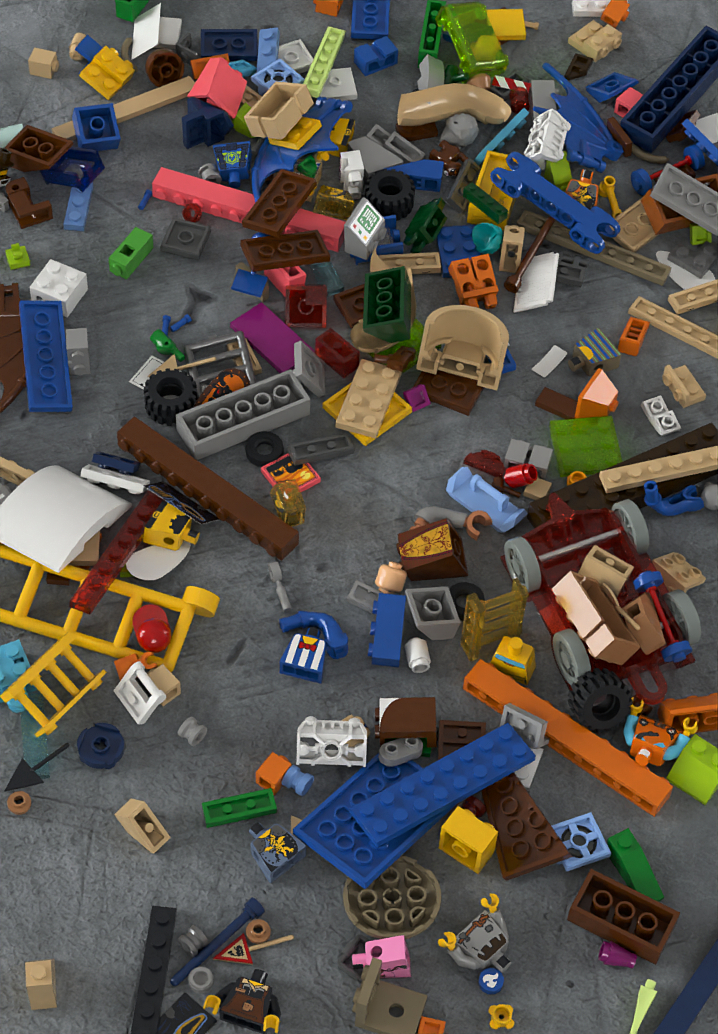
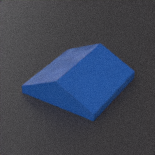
[585,72,639,103]

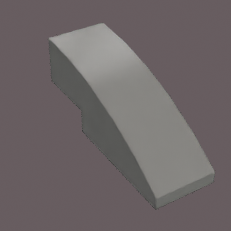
[417,54,444,104]
[366,124,425,164]

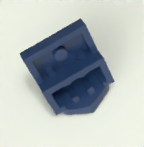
[182,97,234,149]

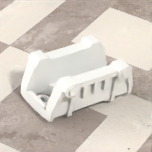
[524,109,571,171]
[296,716,367,767]

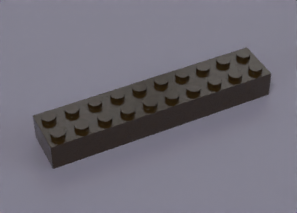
[527,422,718,550]

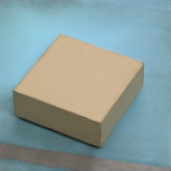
[523,477,552,500]

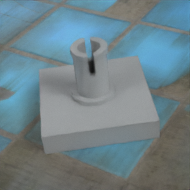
[292,341,326,398]

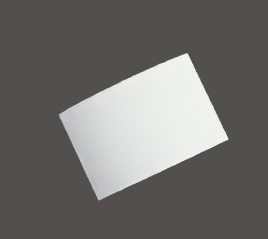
[0,465,132,573]

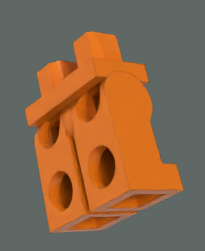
[448,254,499,309]

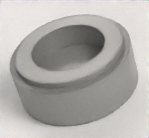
[188,967,214,994]

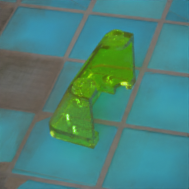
[435,1,509,84]

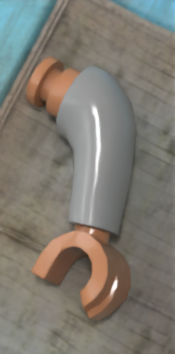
[410,506,492,541]

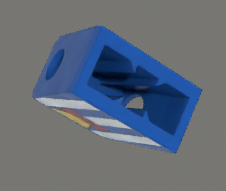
[279,627,326,684]

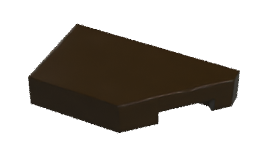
[564,53,593,81]

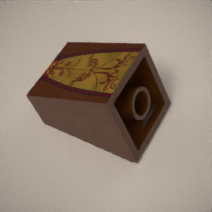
[396,518,468,581]

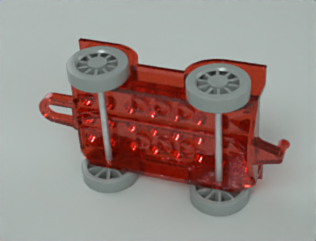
[500,493,701,705]

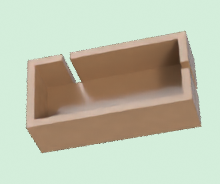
[552,571,640,665]

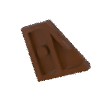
[437,720,486,761]

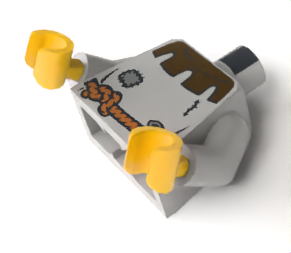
[438,893,512,973]

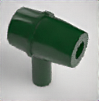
[444,65,469,85]

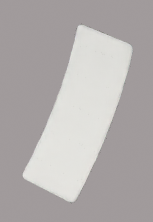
[532,345,567,377]

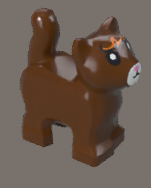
[429,140,468,176]

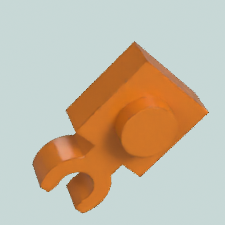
[114,652,158,681]

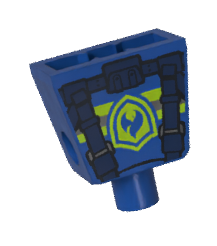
[213,141,253,188]

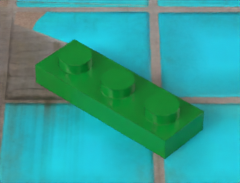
[202,788,277,828]

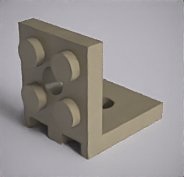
[352,957,428,1034]

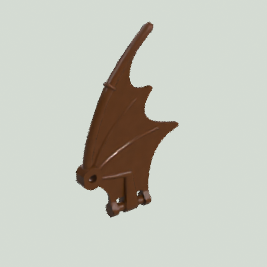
[0,283,27,414]

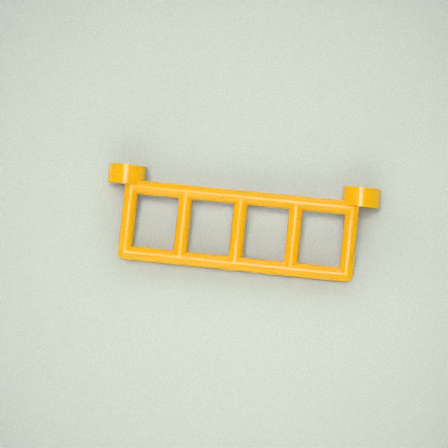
[0,542,220,672]

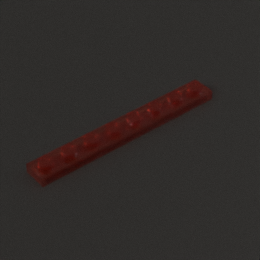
[69,490,168,615]

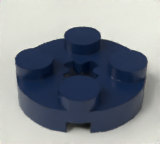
[77,723,125,769]

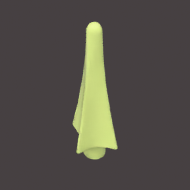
[630,979,657,1034]

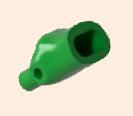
[150,329,185,362]

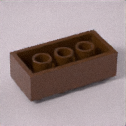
[567,869,680,965]

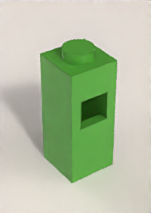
[109,227,153,280]

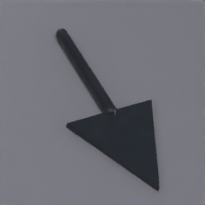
[4,743,70,792]

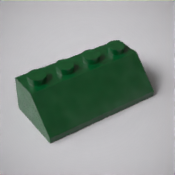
[363,266,411,343]

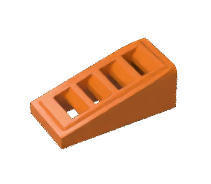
[618,317,650,356]

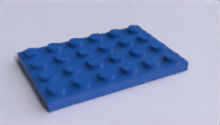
[293,751,458,889]

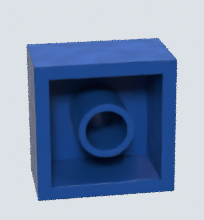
[72,103,121,153]

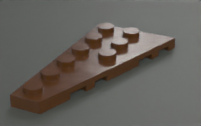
[481,772,573,881]

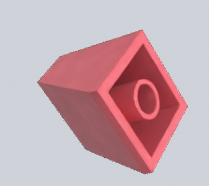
[187,57,247,119]

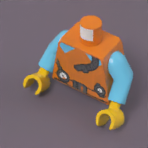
[623,697,698,766]

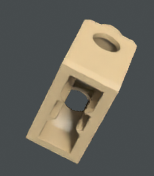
[499,225,525,273]

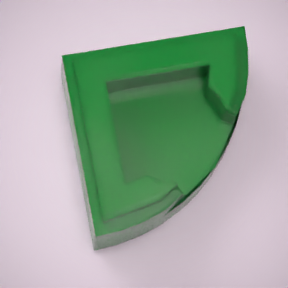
[297,155,317,178]

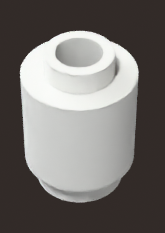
[404,637,431,673]

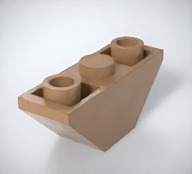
[622,592,666,655]

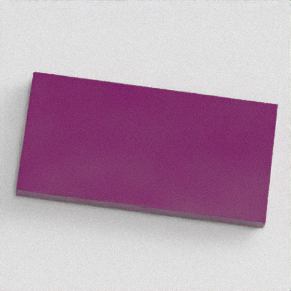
[230,302,315,373]

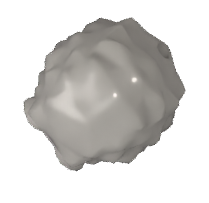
[440,113,479,149]

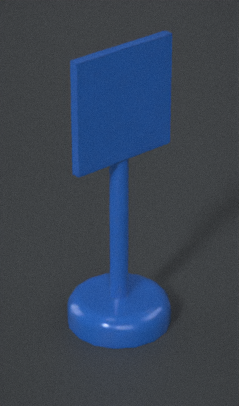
[231,232,271,298]

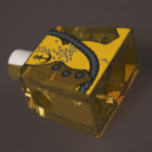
[313,185,355,221]
[270,479,306,527]

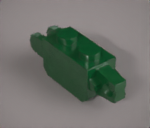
[403,197,447,253]

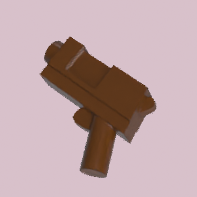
[374,346,416,372]

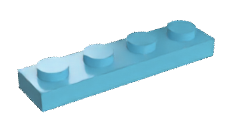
[473,108,529,166]

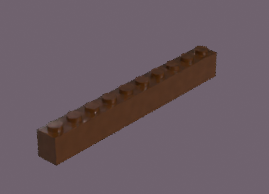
[117,416,299,561]

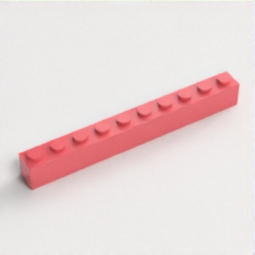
[152,167,346,252]

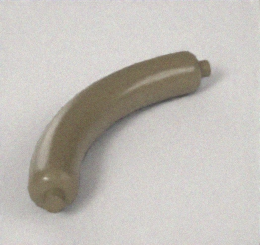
[121,37,138,72]
[632,143,669,164]

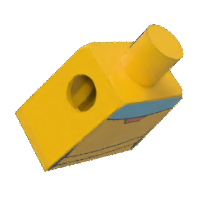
[490,636,536,685]

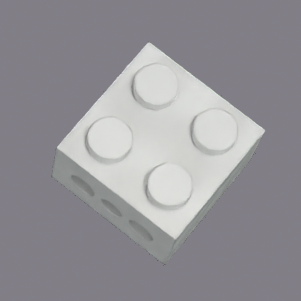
[30,259,88,317]

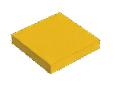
[485,9,526,40]

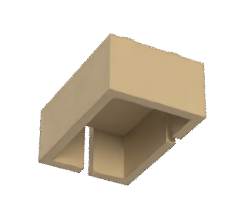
[244,81,314,140]

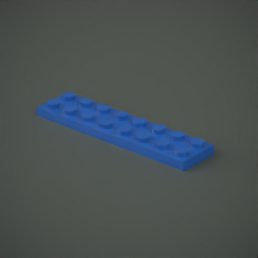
[350,723,536,848]

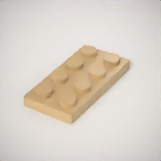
[335,359,401,439]

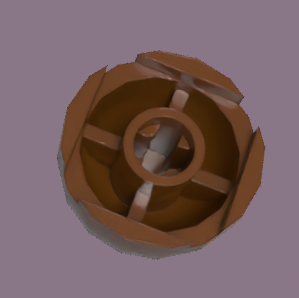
[145,48,184,87]

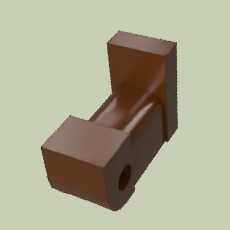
[5,177,53,229]

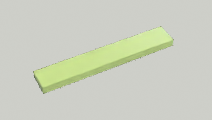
[303,27,346,98]

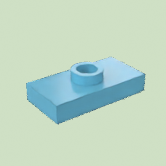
[229,60,257,77]

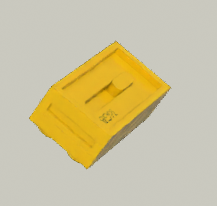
[467,150,518,231]

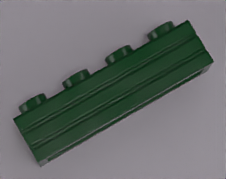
[463,182,508,224]

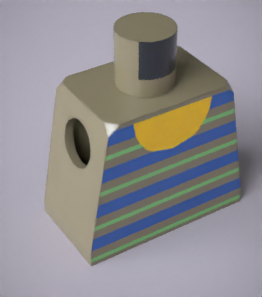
[568,328,622,376]

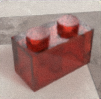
[315,328,360,378]

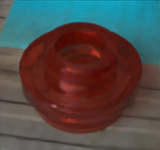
[182,203,202,223]

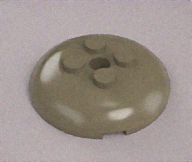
[343,855,441,939]

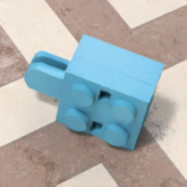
[0,639,37,713]

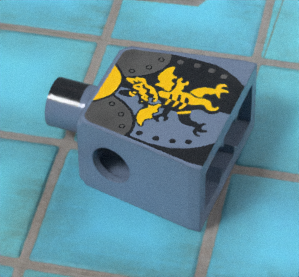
[249,822,306,883]

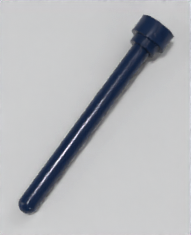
[170,897,265,986]

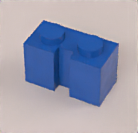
[354,36,398,76]

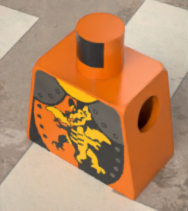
[565,169,599,210]

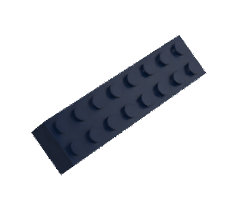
[620,26,718,153]

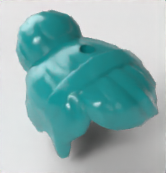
[472,223,503,255]

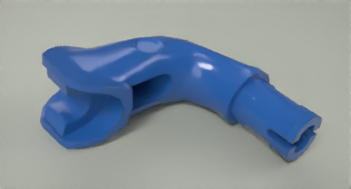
[644,481,704,516]
[279,611,348,659]

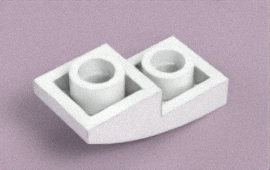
[641,395,681,436]

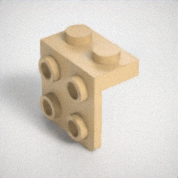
[646,552,706,598]

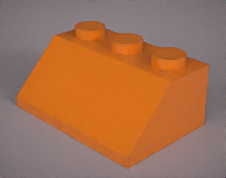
[657,693,718,734]

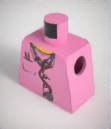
[352,935,411,978]

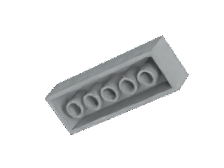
[176,369,310,460]

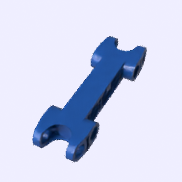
[490,152,621,254]

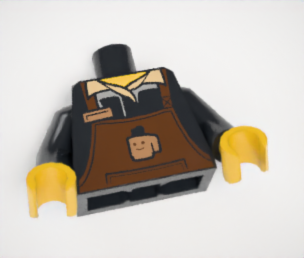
[203,969,281,1034]

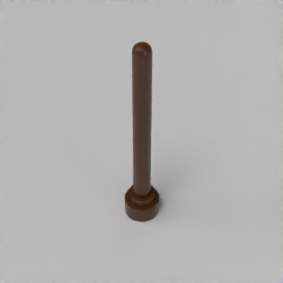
[504,216,555,293]

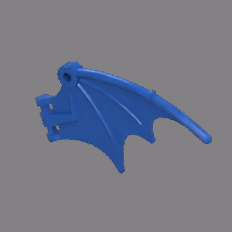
[532,63,624,173]
[251,97,353,203]

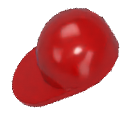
[133,604,172,653]

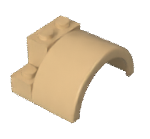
[416,305,509,391]

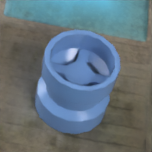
[282,764,314,797]

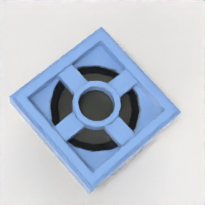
[251,58,305,96]
[551,812,611,872]

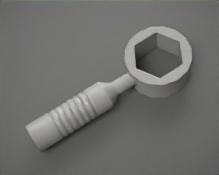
[268,561,292,612]

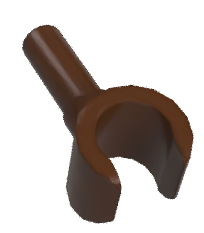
[492,477,521,498]

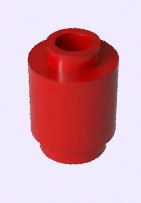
[504,463,538,488]

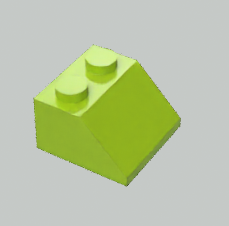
[666,734,718,805]

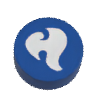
[478,968,504,995]

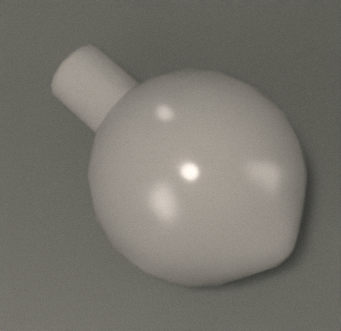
[701,482,718,510]

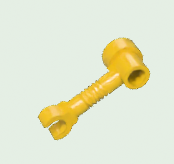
[599,176,622,218]

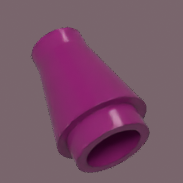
[598,941,637,969]

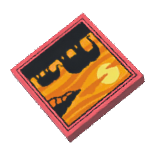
[261,453,321,502]

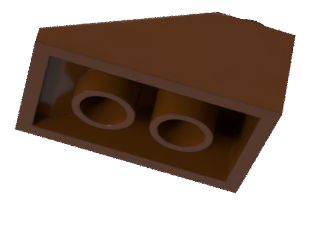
[4,125,74,172]

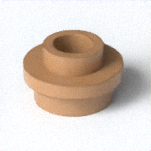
[7,791,31,815]
[246,919,271,944]

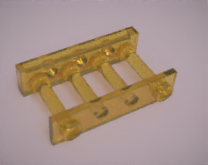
[460,578,529,662]

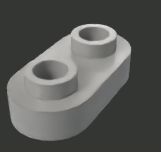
[378,738,423,766]

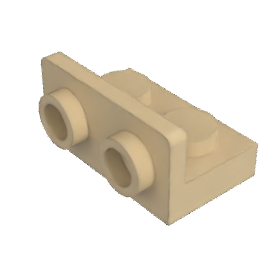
[662,365,706,408]

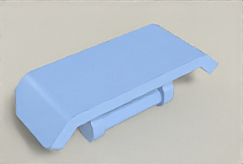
[446,467,528,533]

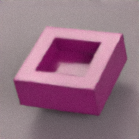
[403,384,431,412]

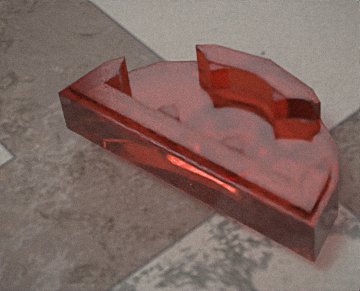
[463,450,505,478]

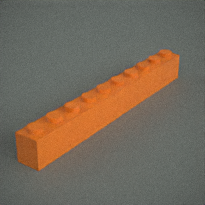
[463,659,673,817]

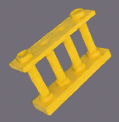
[0,631,107,738]

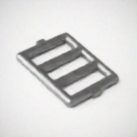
[184,331,257,398]

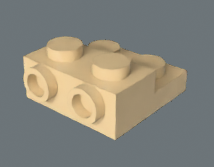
[568,20,622,62]

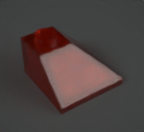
[285,284,327,328]

